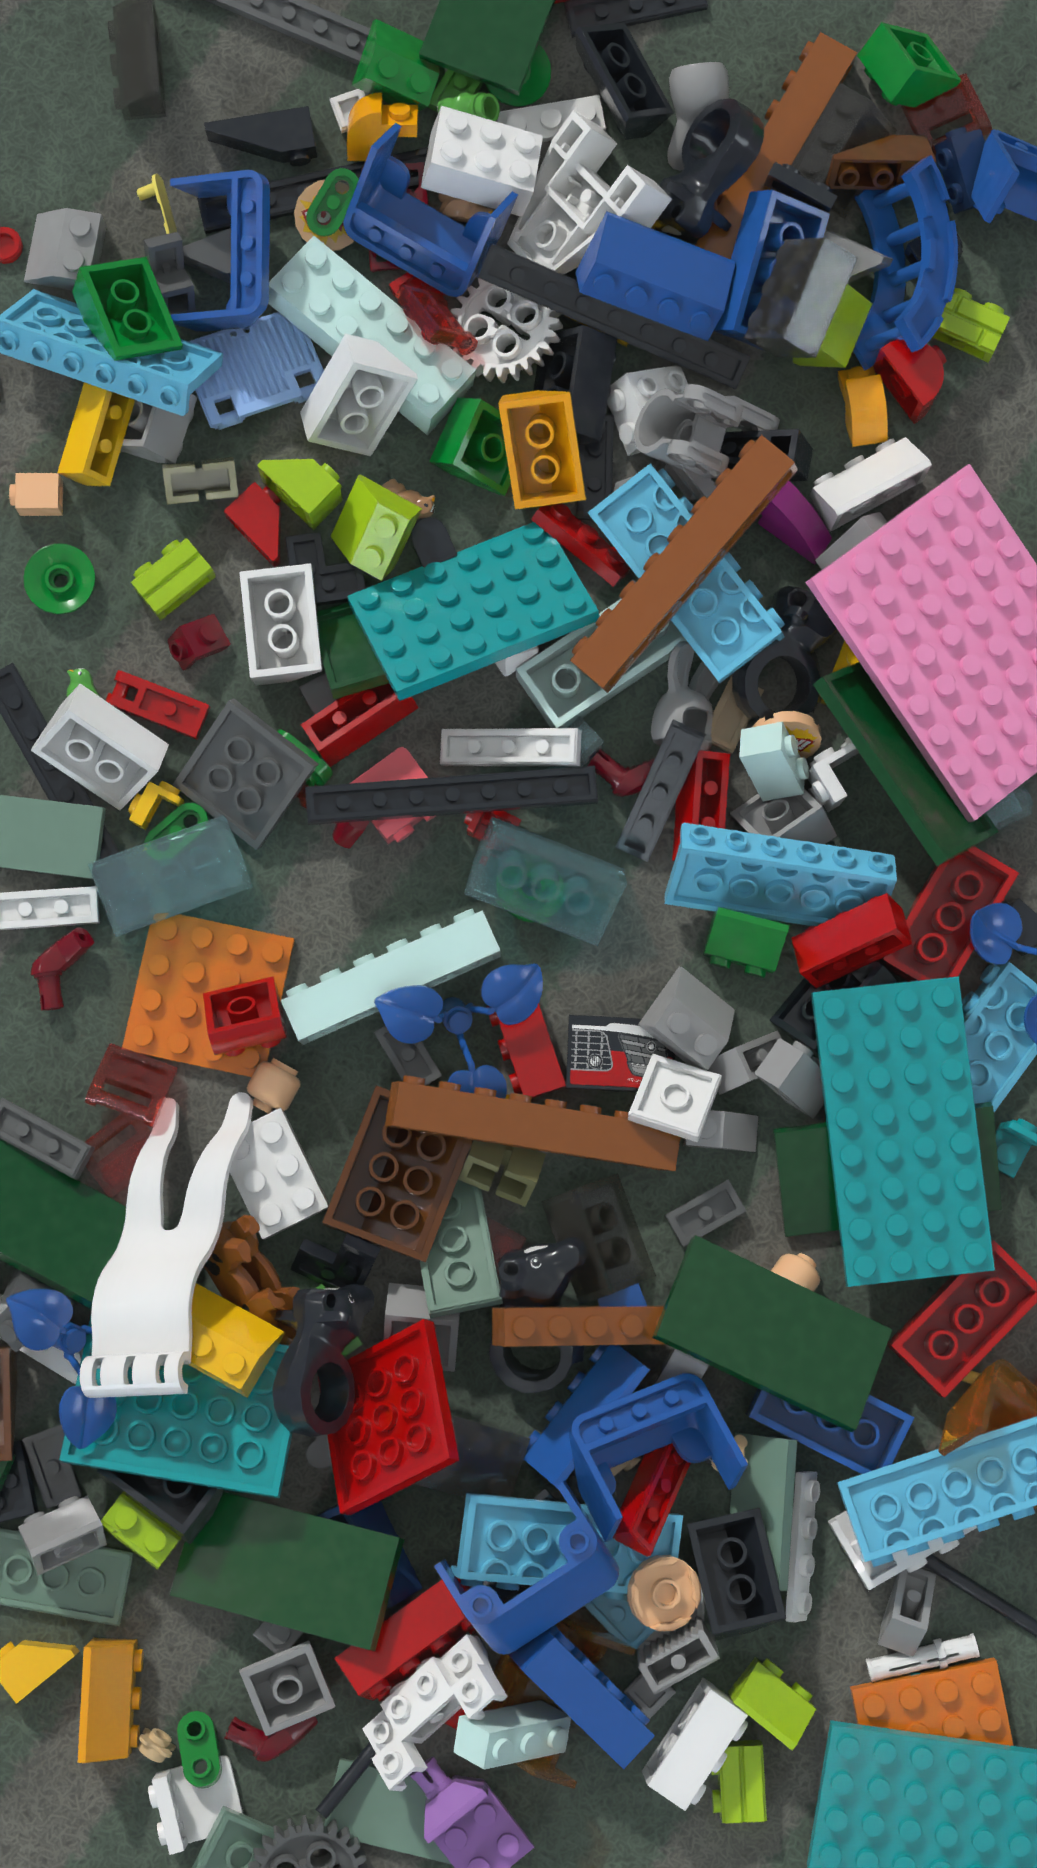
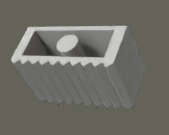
[637,1616,720,1694]

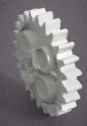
[448,278,563,383]

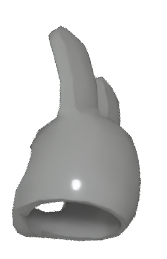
[667,62,729,171]
[651,641,719,751]

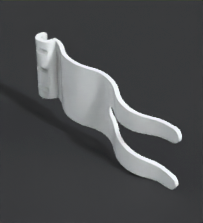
[80,1092,253,1398]

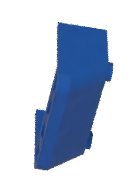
[344,123,518,297]
[971,130,1037,223]
[170,170,270,332]
[569,1373,748,1542]
[434,1481,619,1654]

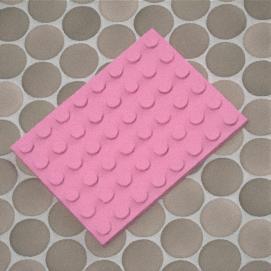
[806,464,1037,823]

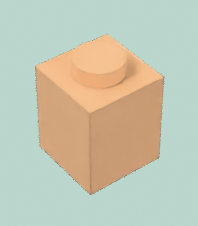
[9,473,63,516]

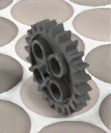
[248,1815,368,1868]

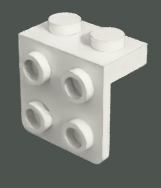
[607,365,688,456]
[808,737,859,812]
[148,1755,243,1855]

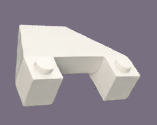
[507,110,672,274]

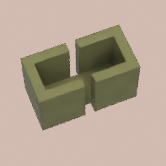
[162,457,239,505]
[458,1140,546,1207]

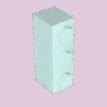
[453,1700,571,1770]

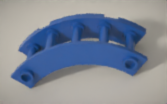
[853,155,958,371]

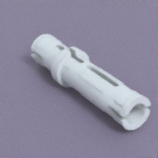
[866,1633,980,1683]

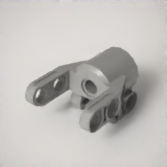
[634,384,780,503]

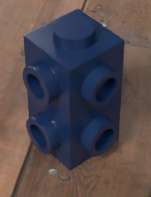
[934,127,986,214]

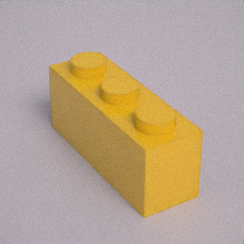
[57,382,135,486]

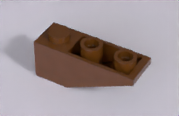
[826,135,936,190]

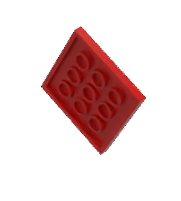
[318,1319,459,1515]

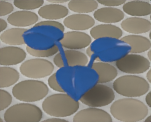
[970,903,1037,1045]
[374,963,543,1099]
[6,1289,117,1449]

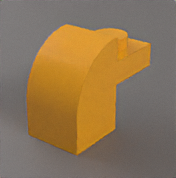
[347,92,418,161]
[838,366,888,447]

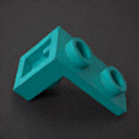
[995,1118,1037,1179]

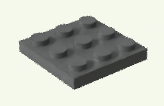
[172,698,319,850]

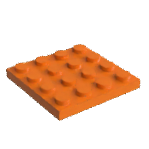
[122,909,295,1078]
[850,1657,1014,1746]

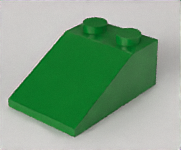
[72,257,183,361]

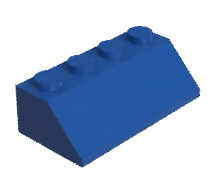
[575,211,735,341]
[522,1345,650,1488]

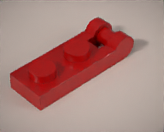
[105,670,211,740]

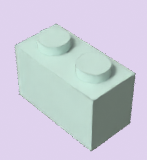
[739,721,809,801]

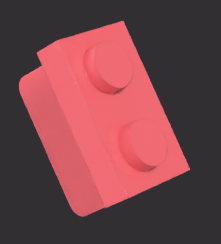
[350,747,436,844]

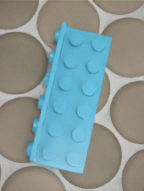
[0,289,223,416]
[588,463,785,683]
[665,823,897,926]
[962,962,1037,1112]
[837,1416,1037,1567]
[451,1493,683,1600]

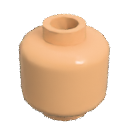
[247,1058,301,1114]
[771,1253,820,1292]

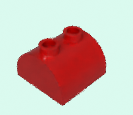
[873,339,947,424]
[203,976,287,1057]

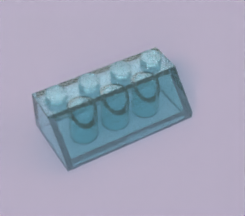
[87,815,253,937]
[464,816,627,946]

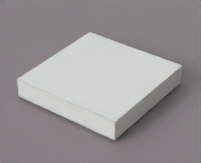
[628,1054,722,1142]

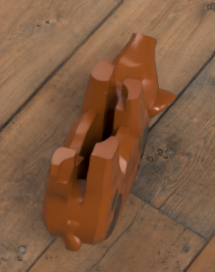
[204,1215,300,1346]

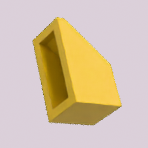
[0,1640,80,1704]

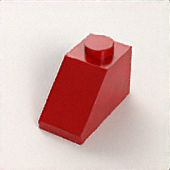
[224,482,282,568]

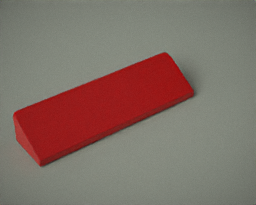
[613,1443,691,1557]

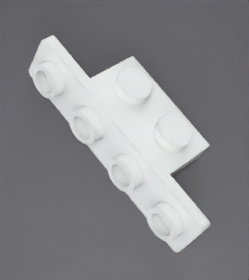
[785,1471,820,1622]

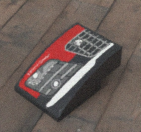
[566,1015,675,1092]

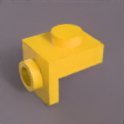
[128,781,185,830]

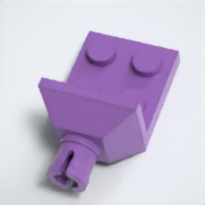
[410,1756,534,1868]

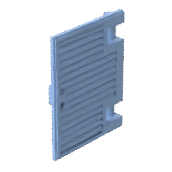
[188,312,324,430]

